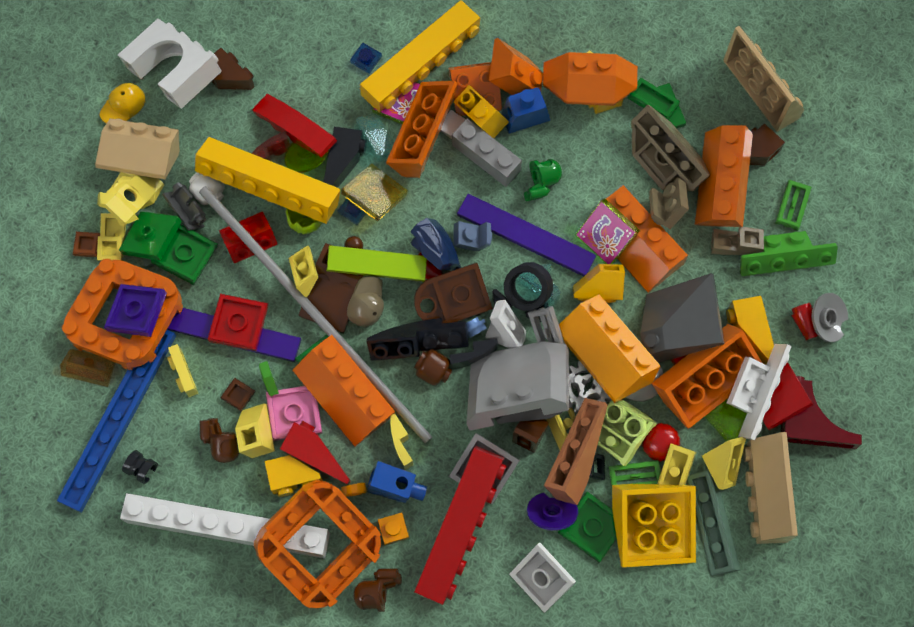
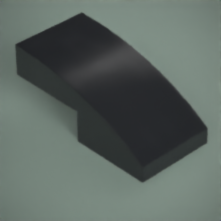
[449,338,498,370]

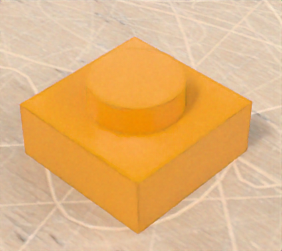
[378,513,409,545]

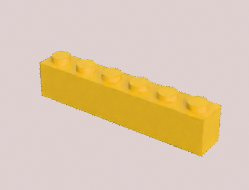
[360,0,480,113]
[195,137,340,224]

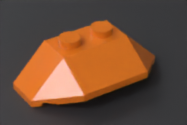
[543,52,638,106]

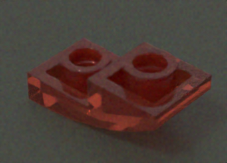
[251,131,290,161]

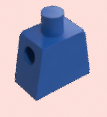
[501,88,550,134]
[367,461,427,503]

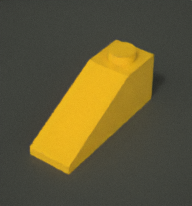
[726,296,774,365]

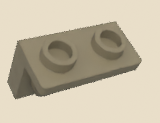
[649,178,689,229]

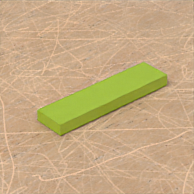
[326,245,427,282]

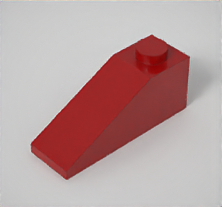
[280,421,351,485]

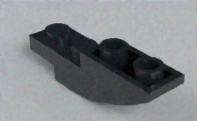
[366,318,469,361]

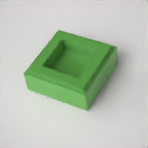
[259,361,279,396]

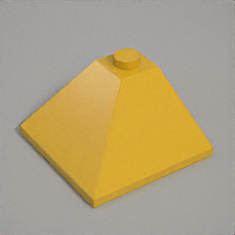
[612,484,696,567]

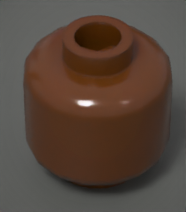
[414,349,452,386]

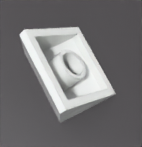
[509,543,576,613]

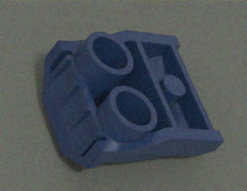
[410,218,461,271]

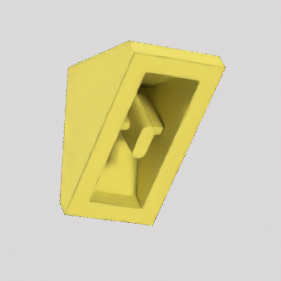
[702,437,746,490]

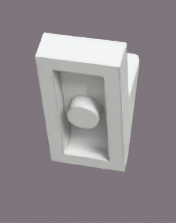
[485,300,526,348]

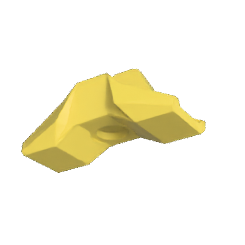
[97,172,164,226]

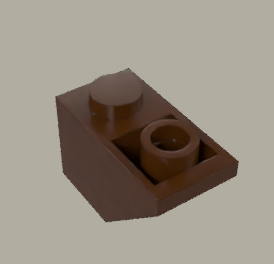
[211,48,255,90]
[750,123,785,166]

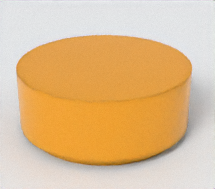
[341,482,367,497]

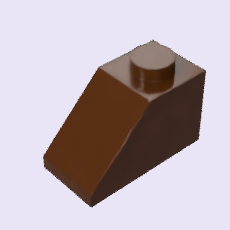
[512,419,549,453]

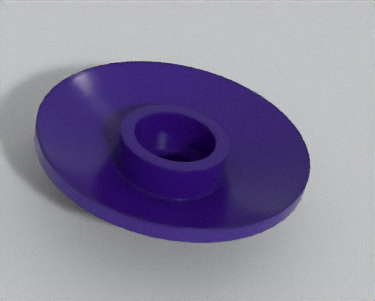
[527,493,578,530]

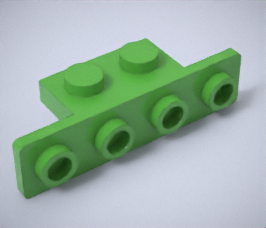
[740,231,838,276]

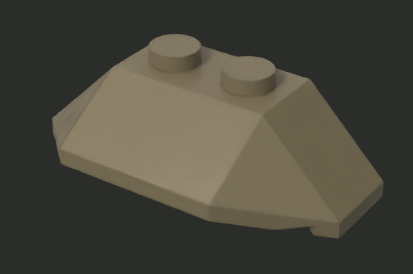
[631,105,710,191]

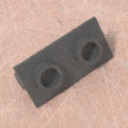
[162,182,206,231]

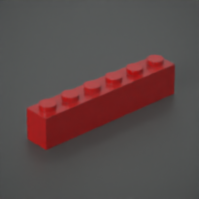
[414,446,507,605]

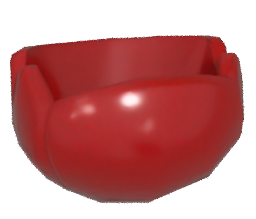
[642,423,680,462]

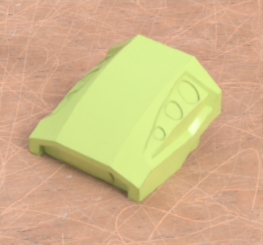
[597,399,657,466]

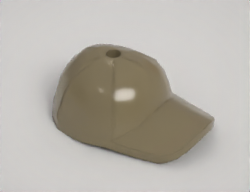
[347,276,384,327]

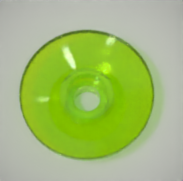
[284,143,329,173]

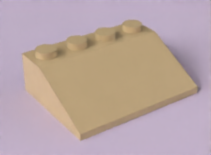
[723,26,804,132]

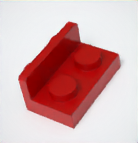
[219,211,278,263]

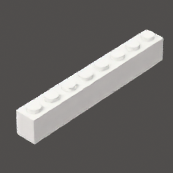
[120,493,330,558]

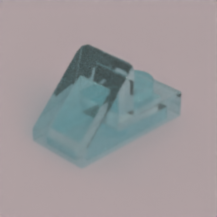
[516,264,561,306]

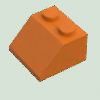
[489,38,543,95]

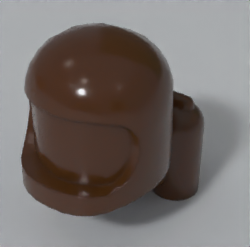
[199,418,239,463]
[354,568,402,612]

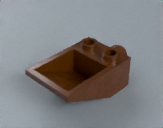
[299,236,366,334]

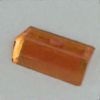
[60,349,116,387]

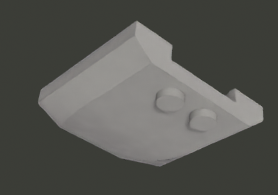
[466,341,569,431]

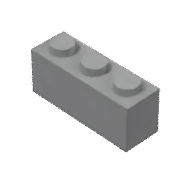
[452,118,522,187]

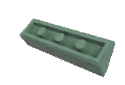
[687,470,741,576]

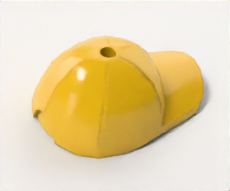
[99,83,145,124]

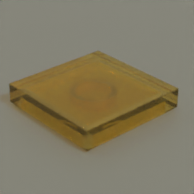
[341,164,408,222]

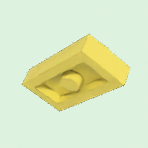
[167,344,199,397]

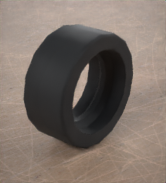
[503,262,553,311]

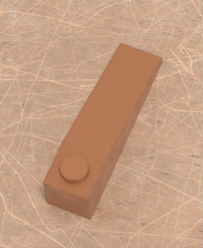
[544,398,608,505]

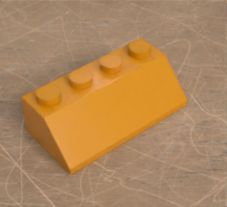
[559,295,661,403]

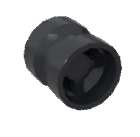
[122,450,158,484]

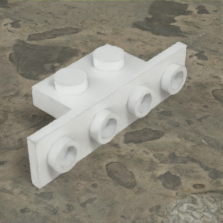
[727,344,791,440]

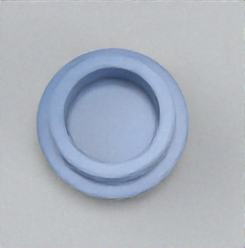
[466,317,487,338]

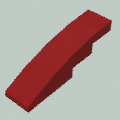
[252,94,337,158]

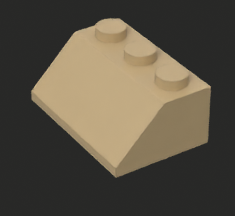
[95,118,180,179]

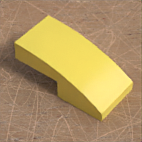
[97,213,126,261]
[390,414,413,470]

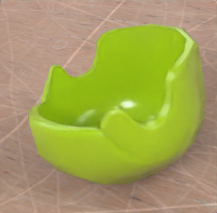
[286,208,323,234]

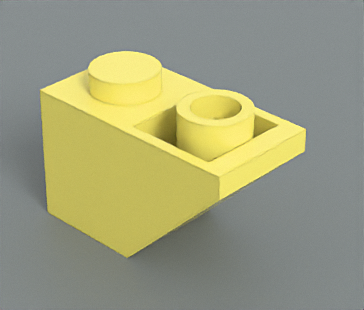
[235,403,275,458]

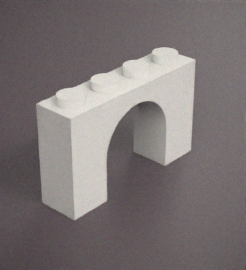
[118,19,222,109]

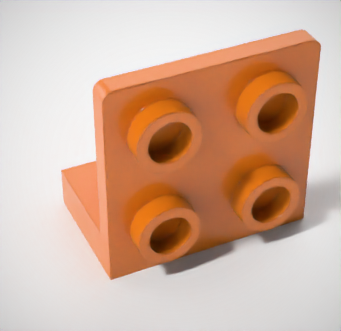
[449,62,502,116]

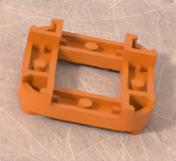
[62,259,183,370]
[254,480,381,608]

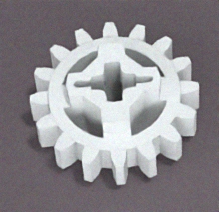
[569,361,612,413]

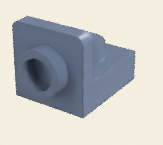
[453,221,492,251]

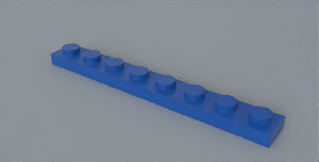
[57,330,176,513]

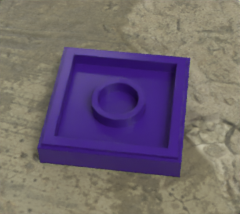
[104,284,167,337]

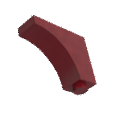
[781,376,862,449]

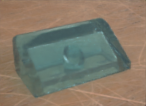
[355,114,394,162]

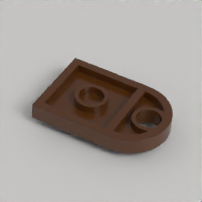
[414,262,493,323]

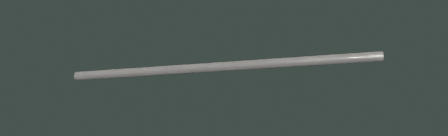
[199,186,432,444]

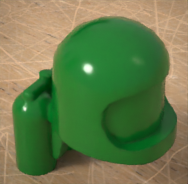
[524,159,562,201]

